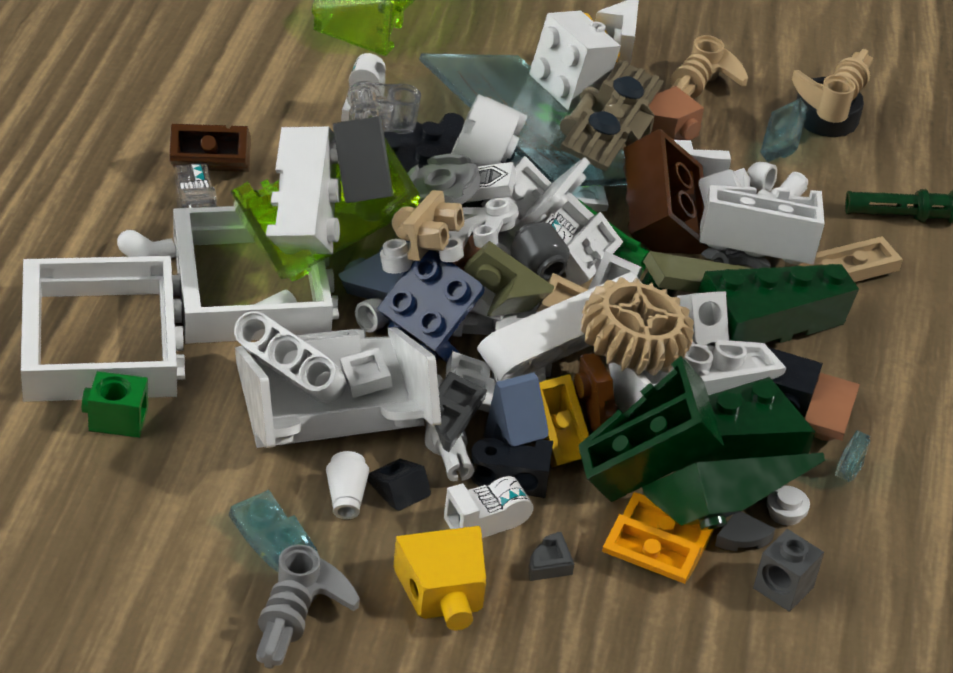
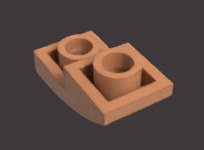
[805,373,860,441]

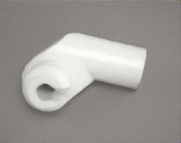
[117,230,176,258]

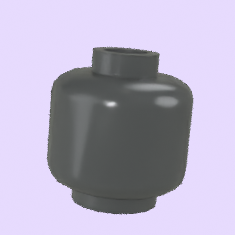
[510,222,570,281]

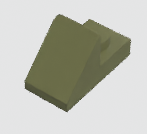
[463,241,554,317]

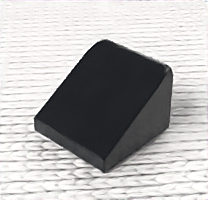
[367,458,431,511]

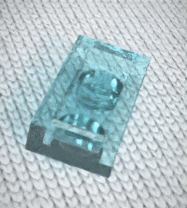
[760,98,808,162]

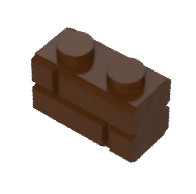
[170,124,251,172]

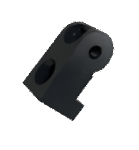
[470,438,553,498]

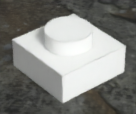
[339,347,393,398]

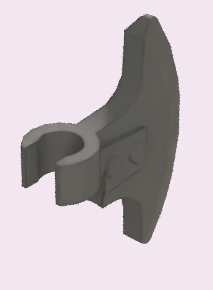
[701,248,771,268]

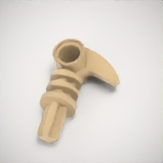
[671,35,748,99]
[792,49,873,123]

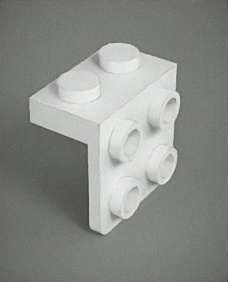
[481,156,590,238]

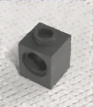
[753,529,824,612]

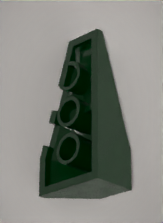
[642,452,825,530]

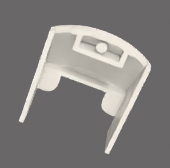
[235,327,441,448]

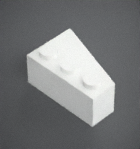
[266,126,341,254]
[700,185,825,265]

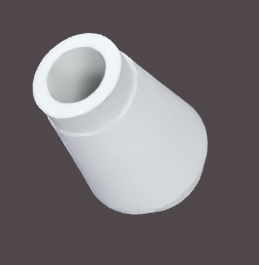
[326,451,369,519]

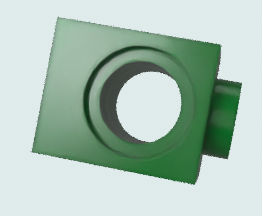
[81,371,148,438]

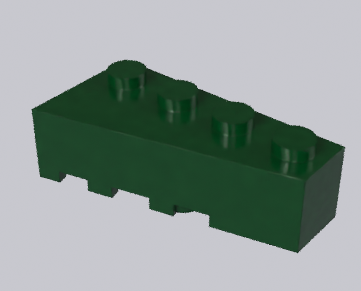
[697,264,859,343]

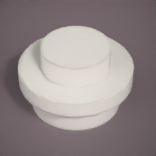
[766,486,810,526]

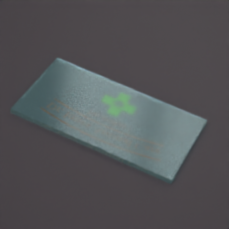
[419,53,627,187]

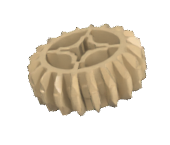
[580,277,694,376]

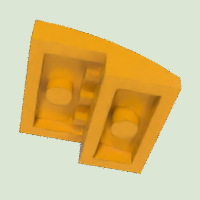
[602,492,714,584]

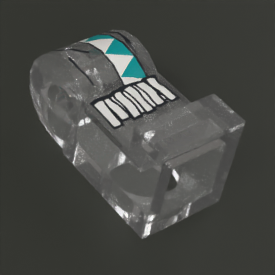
[175,163,217,208]

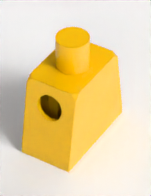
[393,526,486,631]

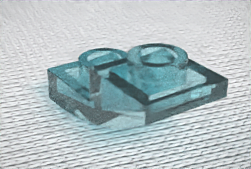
[229,490,317,572]

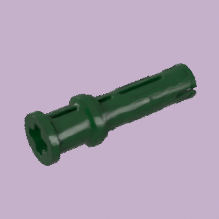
[845,189,953,223]

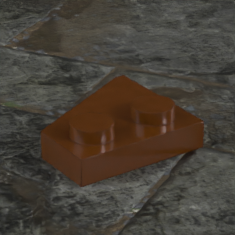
[574,353,615,435]

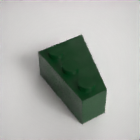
[578,356,724,502]
[676,377,815,471]

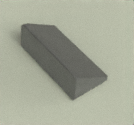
[333,116,394,203]

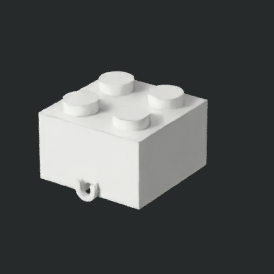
[529,10,621,111]

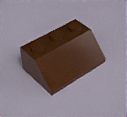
[623,129,711,254]

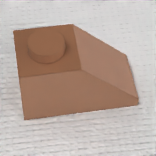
[649,86,704,140]

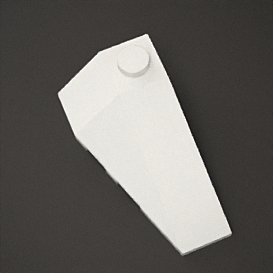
[609,340,786,413]

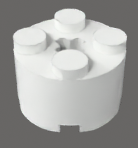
[451,94,527,167]

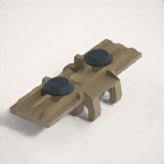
[560,60,664,171]

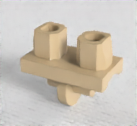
[392,190,465,261]

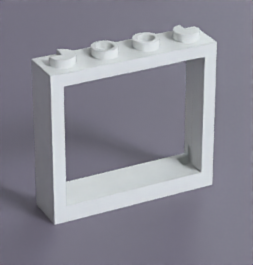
[173,205,339,344]
[21,256,185,402]

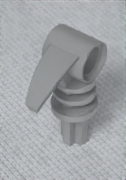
[256,544,360,669]

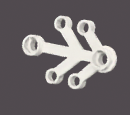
[380,198,519,274]

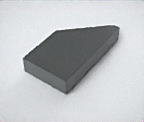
[435,372,487,452]

